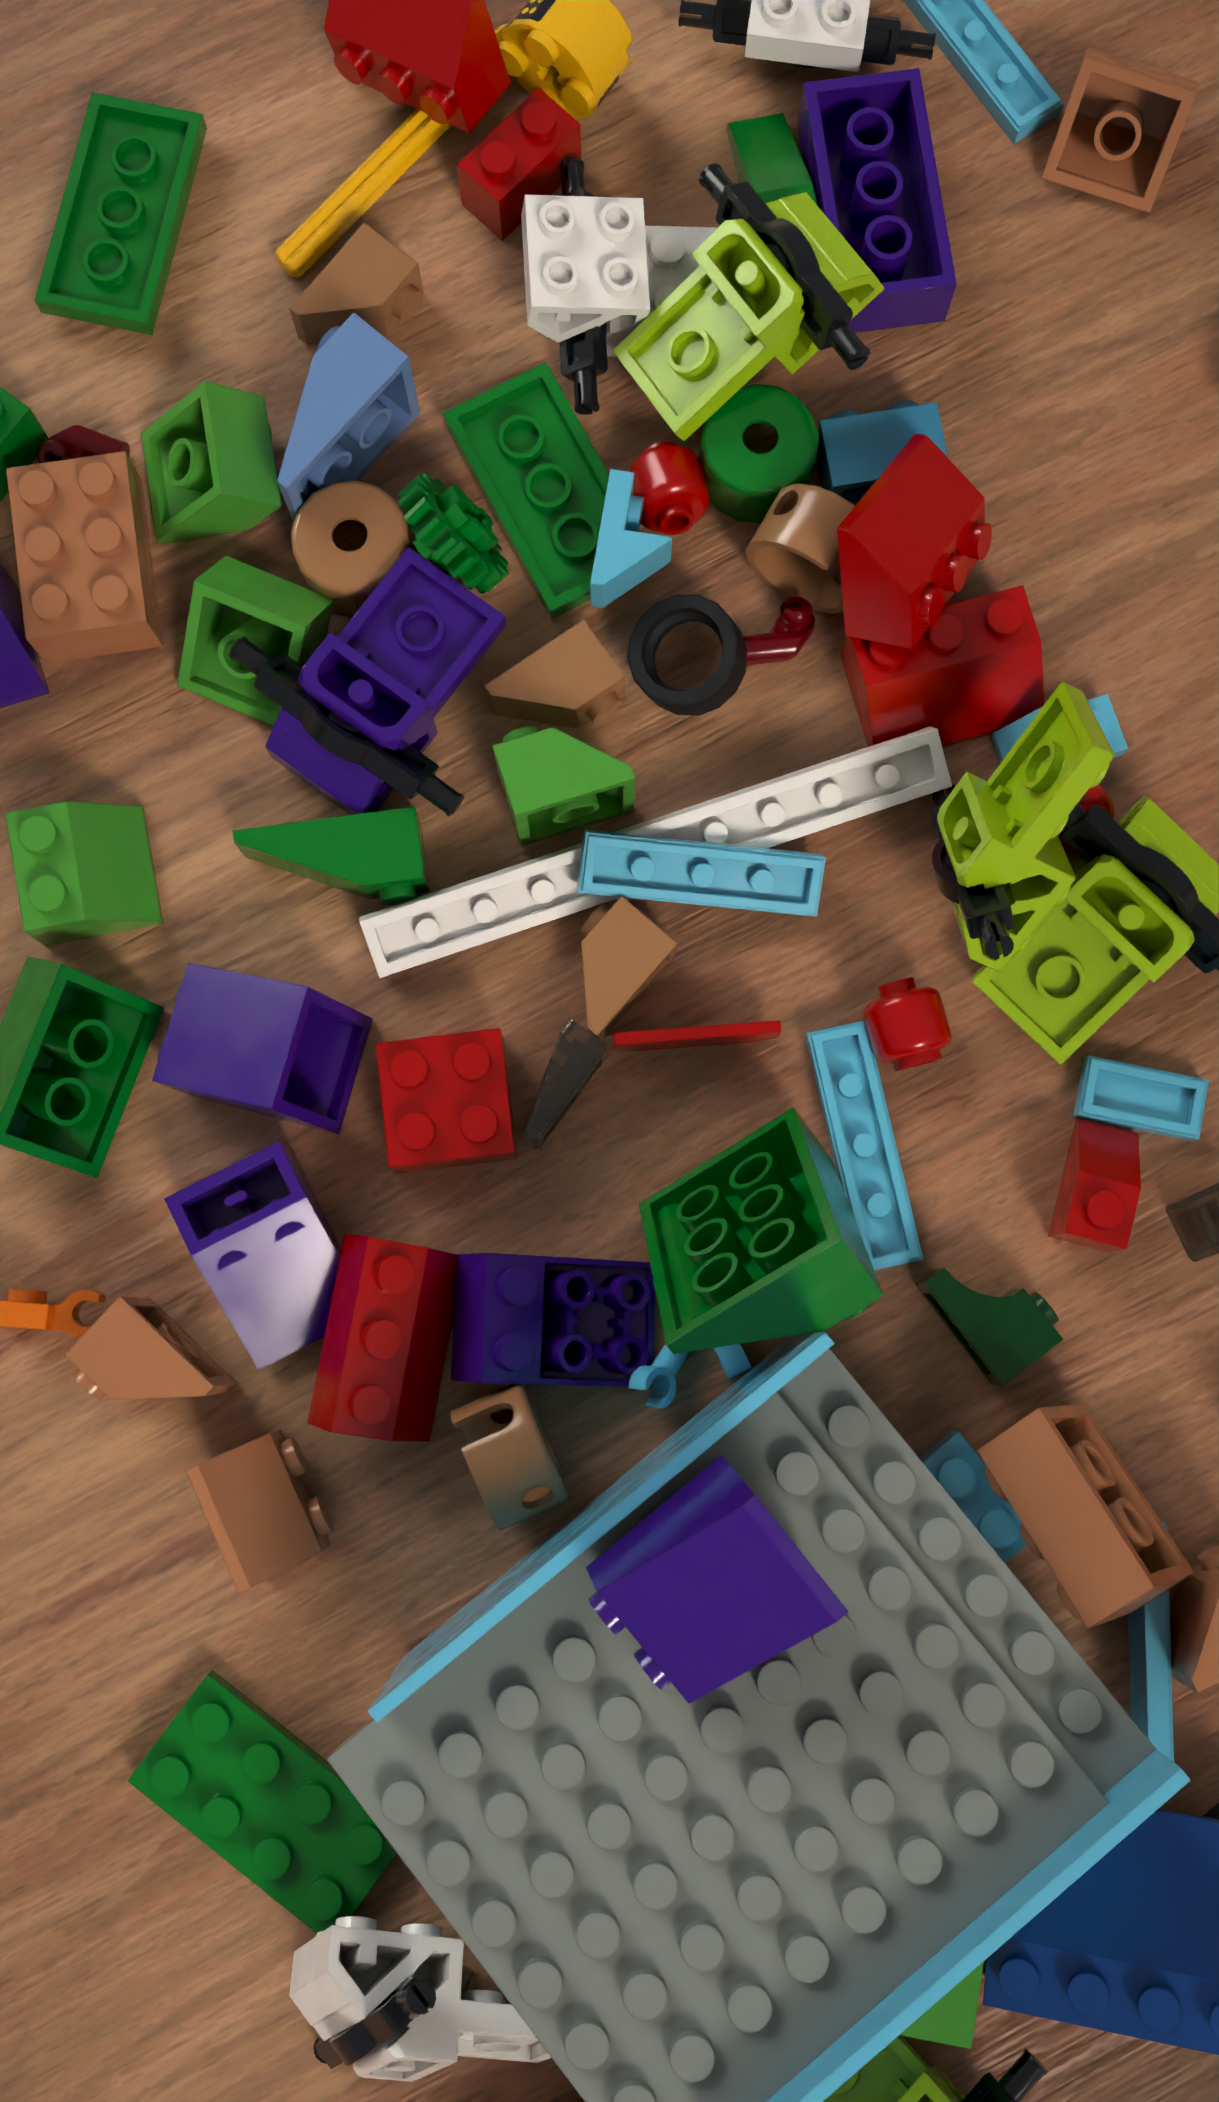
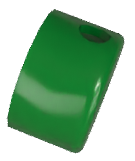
[699,384,819,523]

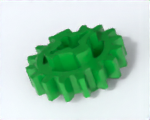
[397,473,509,594]

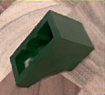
[915,1268,1063,1386]

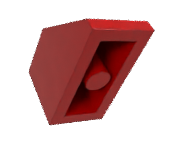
[1048,1118,1141,1252]

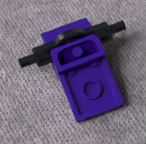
[229,547,507,817]

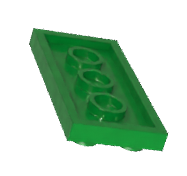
[34,92,207,335]
[442,362,641,620]
[128,1670,397,1934]

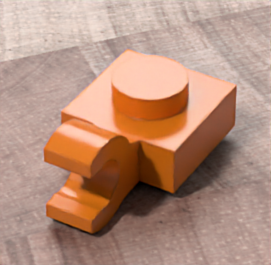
[0,1288,106,1337]

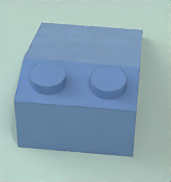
[277,312,420,523]

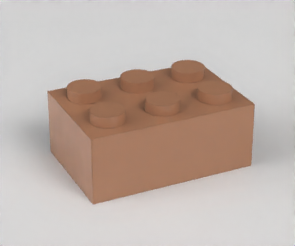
[6,451,163,664]
[977,1404,1194,1629]

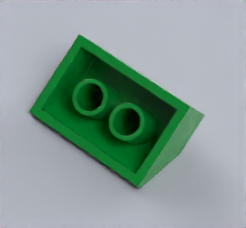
[0,956,164,1178]

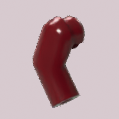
[37,425,130,463]
[743,597,815,666]

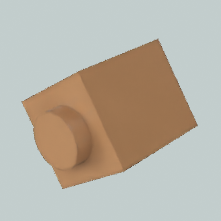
[289,223,424,345]
[484,619,625,728]
[580,896,678,1045]

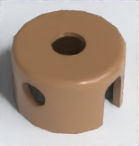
[291,480,415,618]
[745,483,856,614]
[450,1384,570,1531]

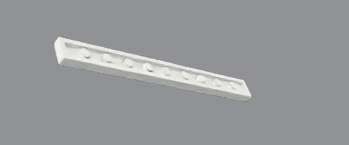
[359,726,952,978]

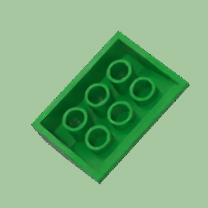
[639,1107,884,1354]

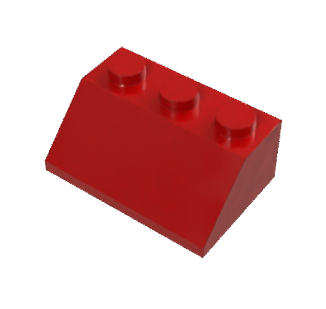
[324,0,511,133]
[837,433,992,649]
[840,585,1045,747]
[307,1234,457,1442]

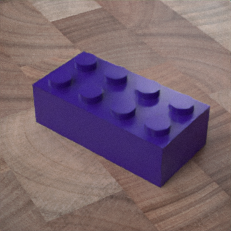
[797,68,957,333]

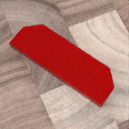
[613,1020,781,1051]

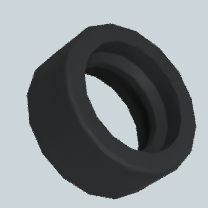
[628,594,748,716]

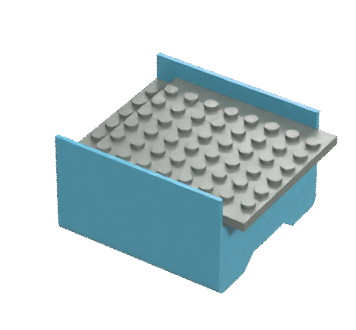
[326,1332,1191,2102]

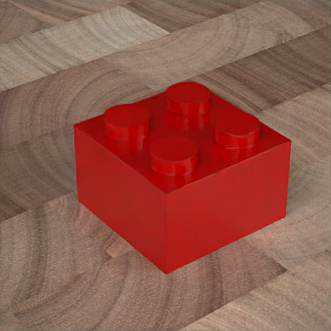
[375,1028,518,1173]

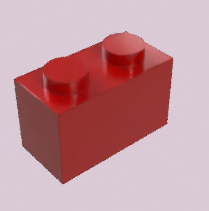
[457,87,581,241]

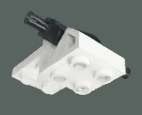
[678,0,936,72]
[521,157,717,415]
[289,1916,551,2082]

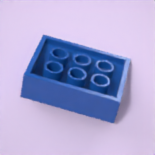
[983,1809,1219,2055]

